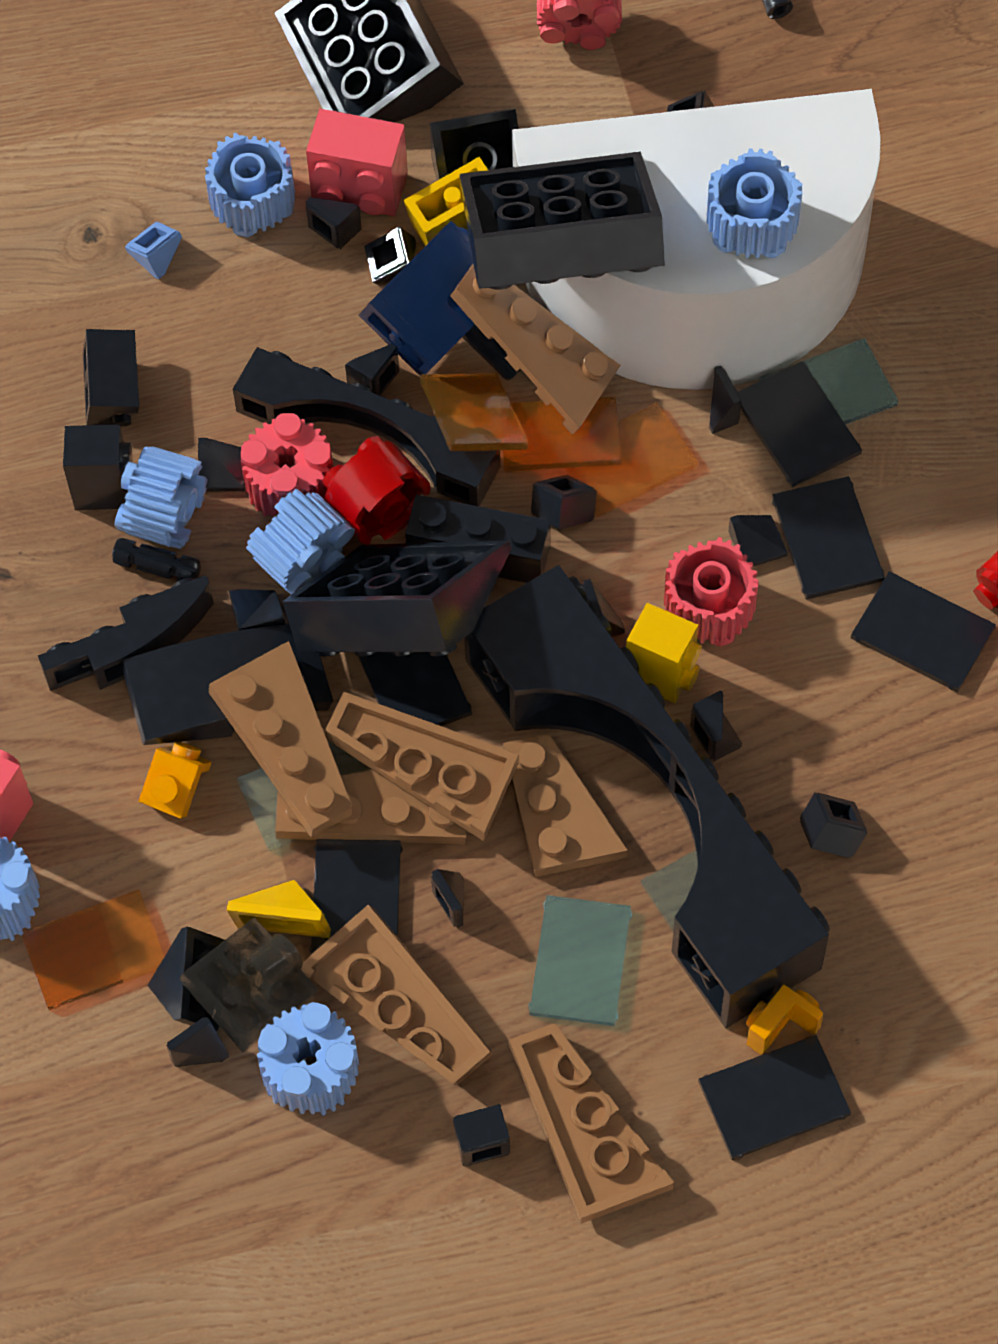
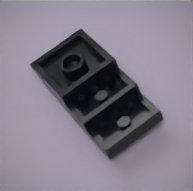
[121,623,333,745]

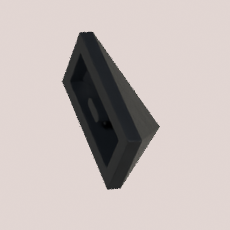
[147,926,225,1031]

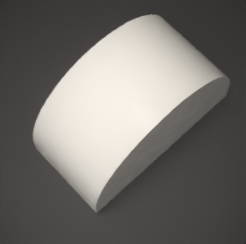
[512,89,880,390]

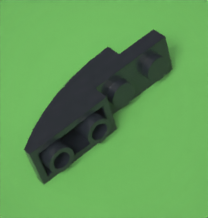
[38,575,214,691]

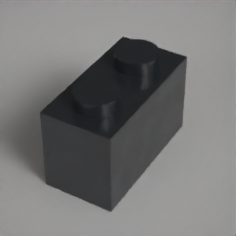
[63,425,133,510]

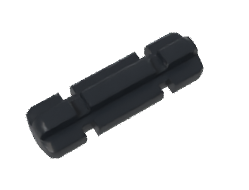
[112,538,201,581]

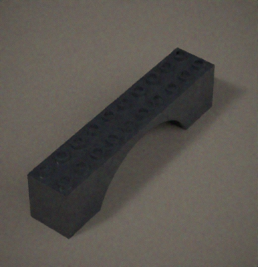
[464,565,830,1029]

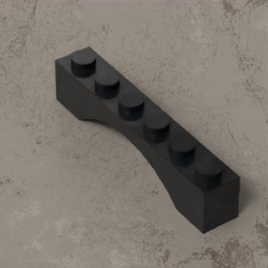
[233,347,501,506]

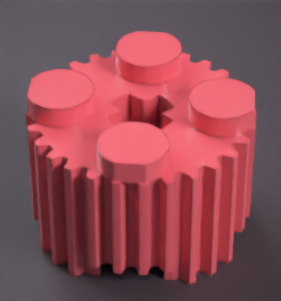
[537,0,622,50]
[241,413,333,517]
[664,537,758,647]

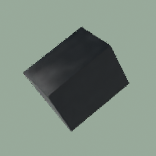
[429,108,519,181]

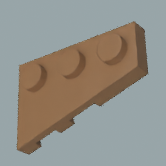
[503,733,628,877]

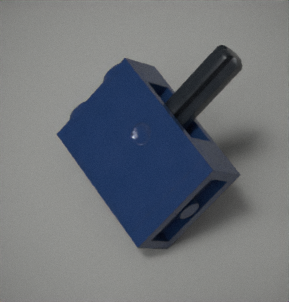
[358,221,521,381]

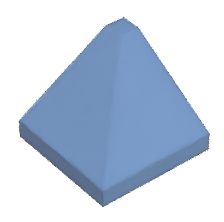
[125,222,182,279]

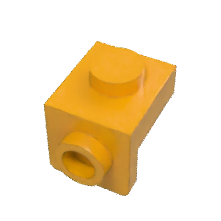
[138,741,212,819]
[746,984,823,1055]

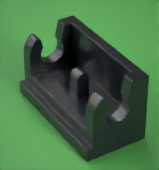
[82,329,139,427]

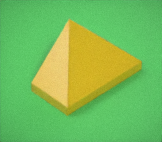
[227,880,331,938]

